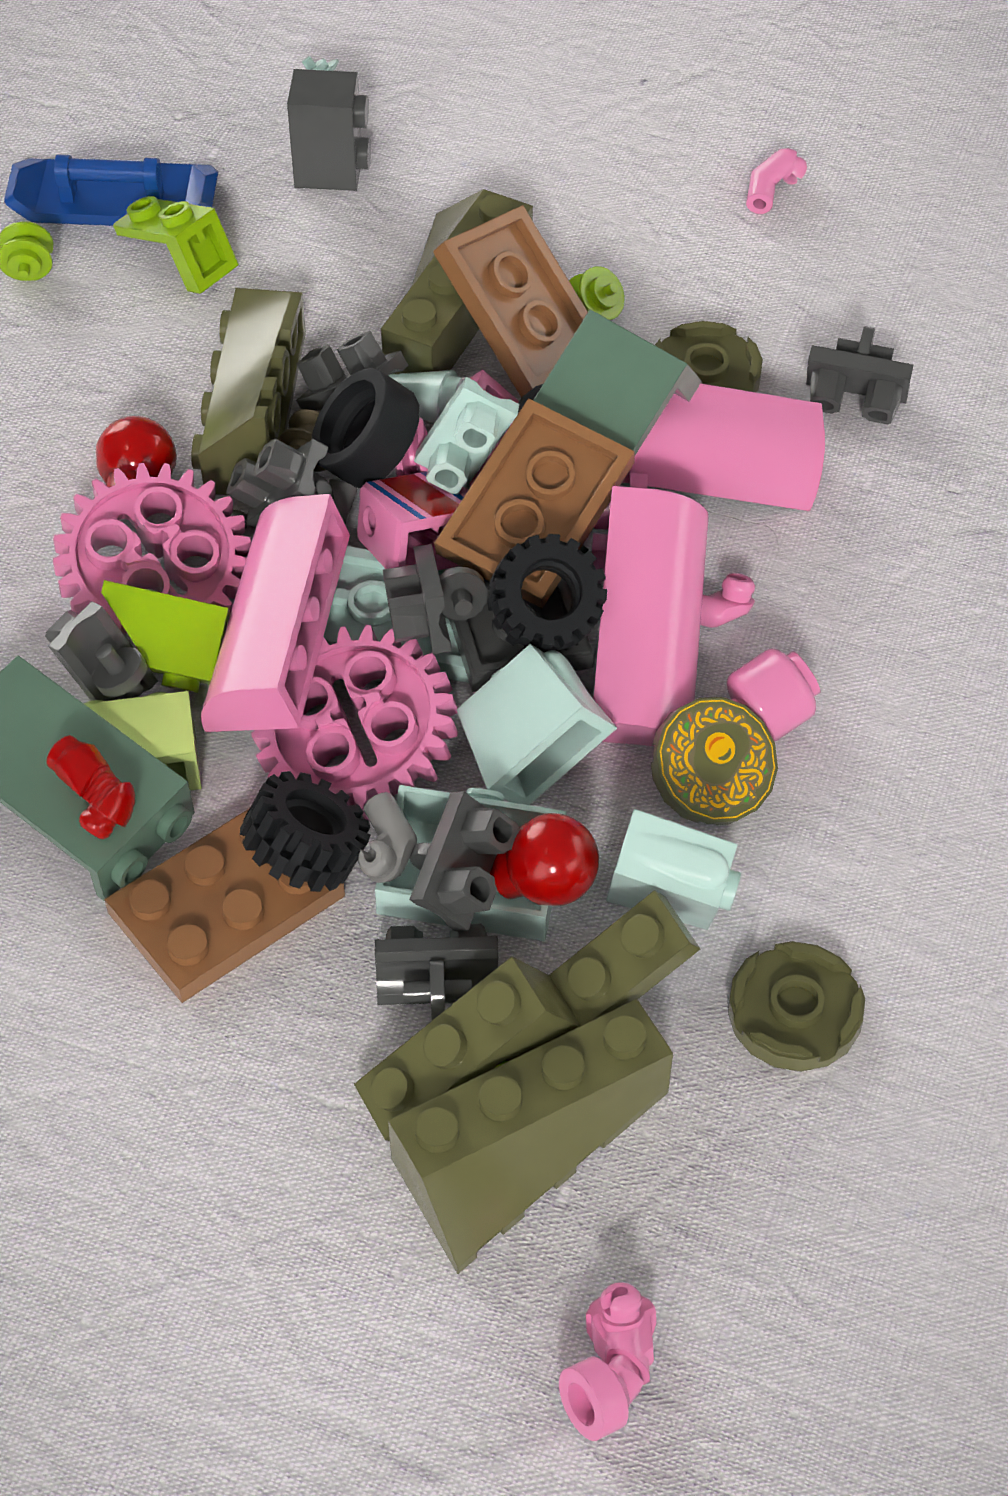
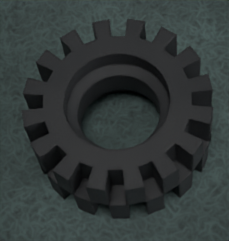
[240,771,371,892]

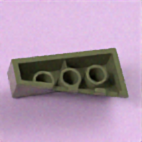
[381,189,533,374]
[191,288,306,495]
[388,999,673,1274]

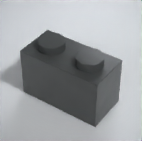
[287,69,371,191]

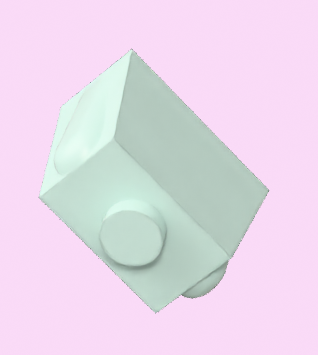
[457,644,617,805]
[606,809,741,930]

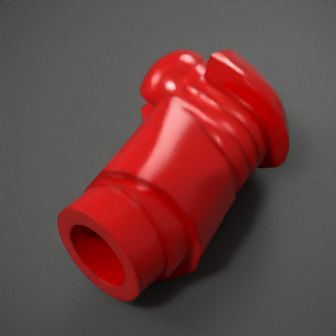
[46,735,135,839]

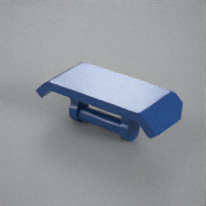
[4,154,218,226]

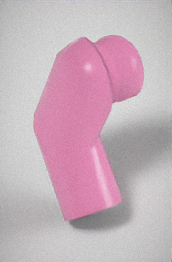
[746,148,807,214]
[700,573,755,628]

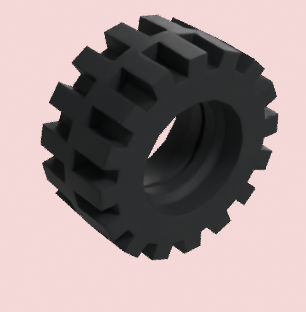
[487,534,607,653]

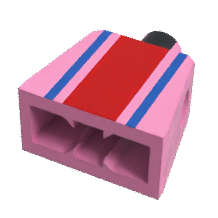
[357,472,469,570]

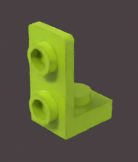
[113,196,239,294]

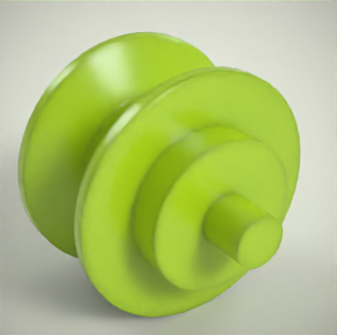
[0,222,54,281]
[569,266,625,320]

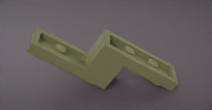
[354,890,701,1141]

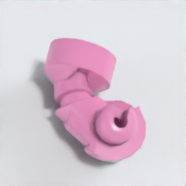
[559,1282,656,1441]

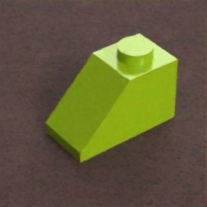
[101,580,230,693]

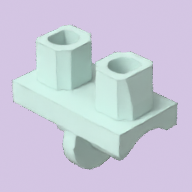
[414,377,519,494]

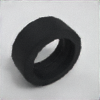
[312,368,420,489]

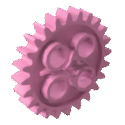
[53,463,251,650]
[251,625,458,821]

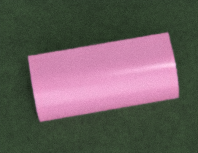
[623,384,825,511]
[593,486,709,746]
[201,494,350,732]

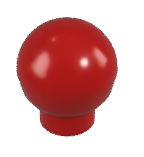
[95,416,177,488]
[490,813,599,906]

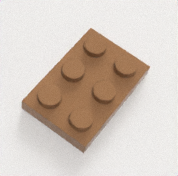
[433,205,588,397]
[434,398,635,609]
[104,808,345,1003]

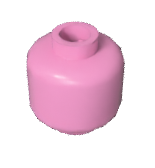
[727,649,821,741]

